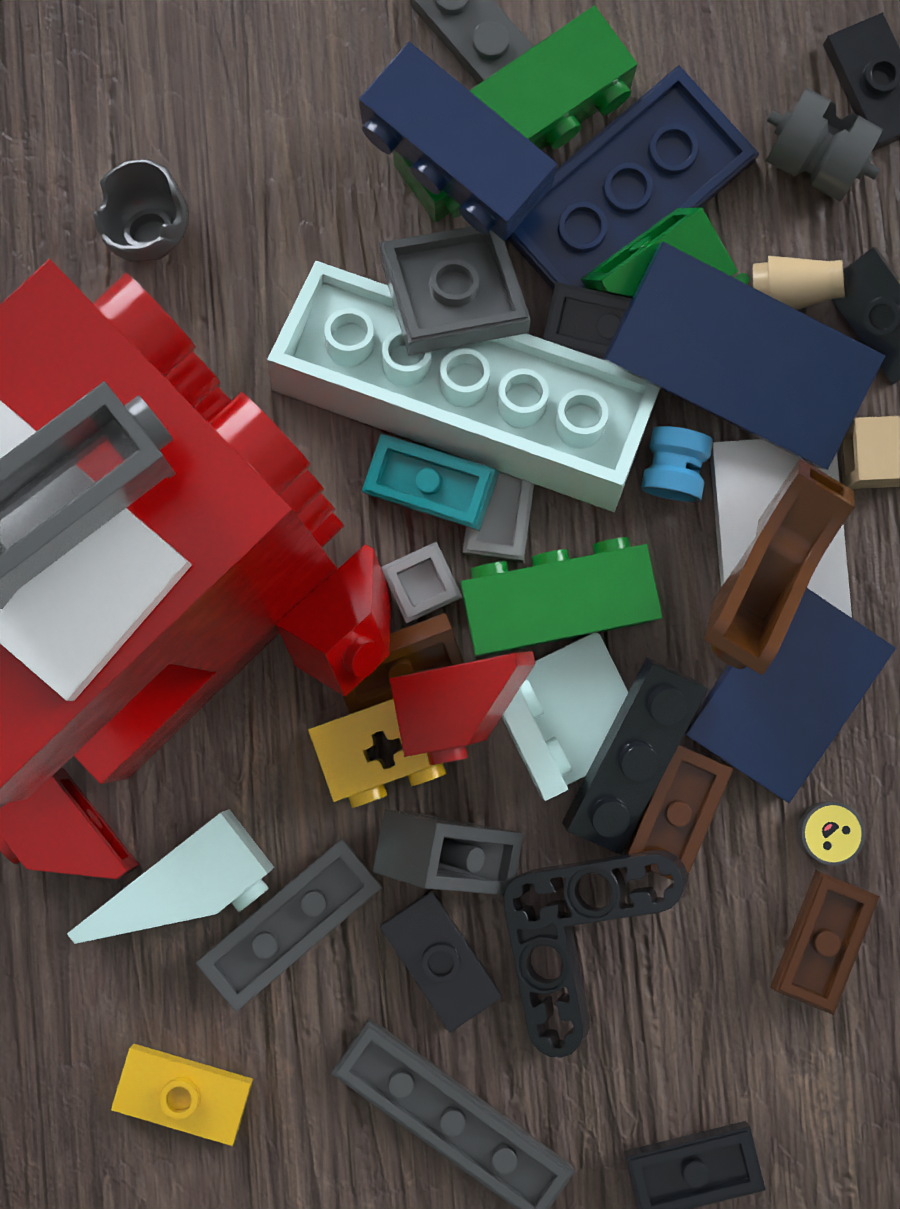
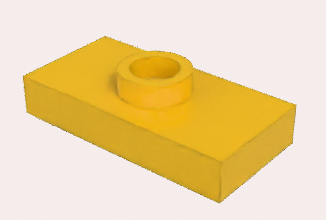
[111,1044,253,1146]

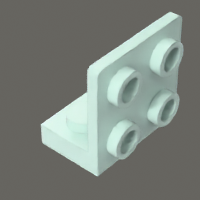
[502,633,628,801]

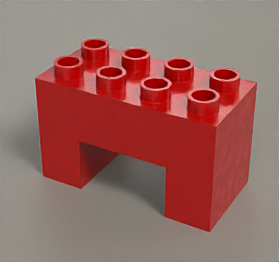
[0,259,345,804]

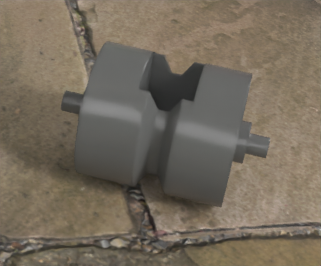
[765,87,883,202]

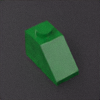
[580,207,739,298]

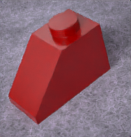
[275,544,391,697]
[389,651,535,765]
[0,768,139,879]

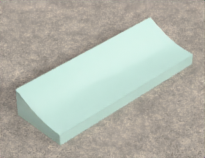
[267,261,660,513]

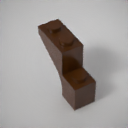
[704,459,855,676]

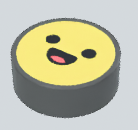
[797,801,865,865]

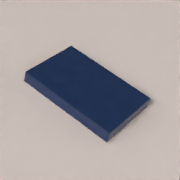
[685,588,896,803]

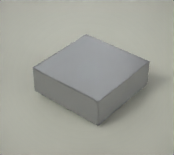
[381,541,463,624]

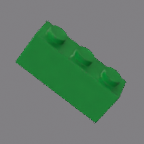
[460,537,663,658]

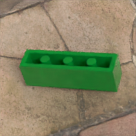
[393,5,638,223]

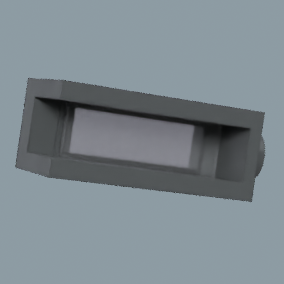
[0,381,176,609]

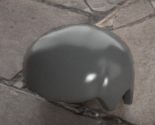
[93,159,189,262]

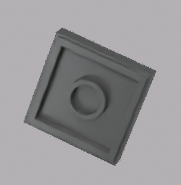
[379,226,531,355]

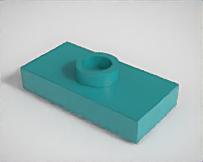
[361,433,499,531]

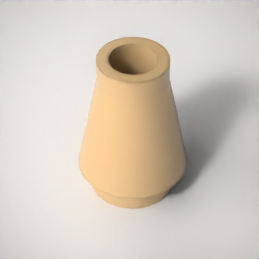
[753,256,845,310]

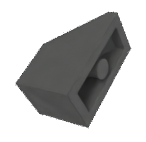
[373,809,524,895]

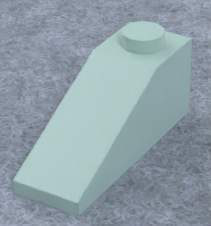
[67,809,275,944]

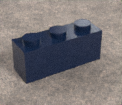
[359,41,557,241]

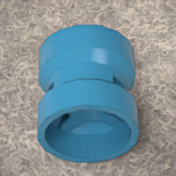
[640,426,713,502]

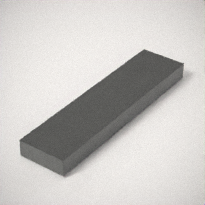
[332,1017,575,1209]

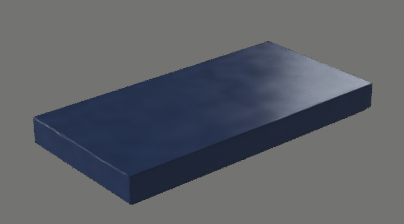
[508,65,759,291]
[602,242,885,470]

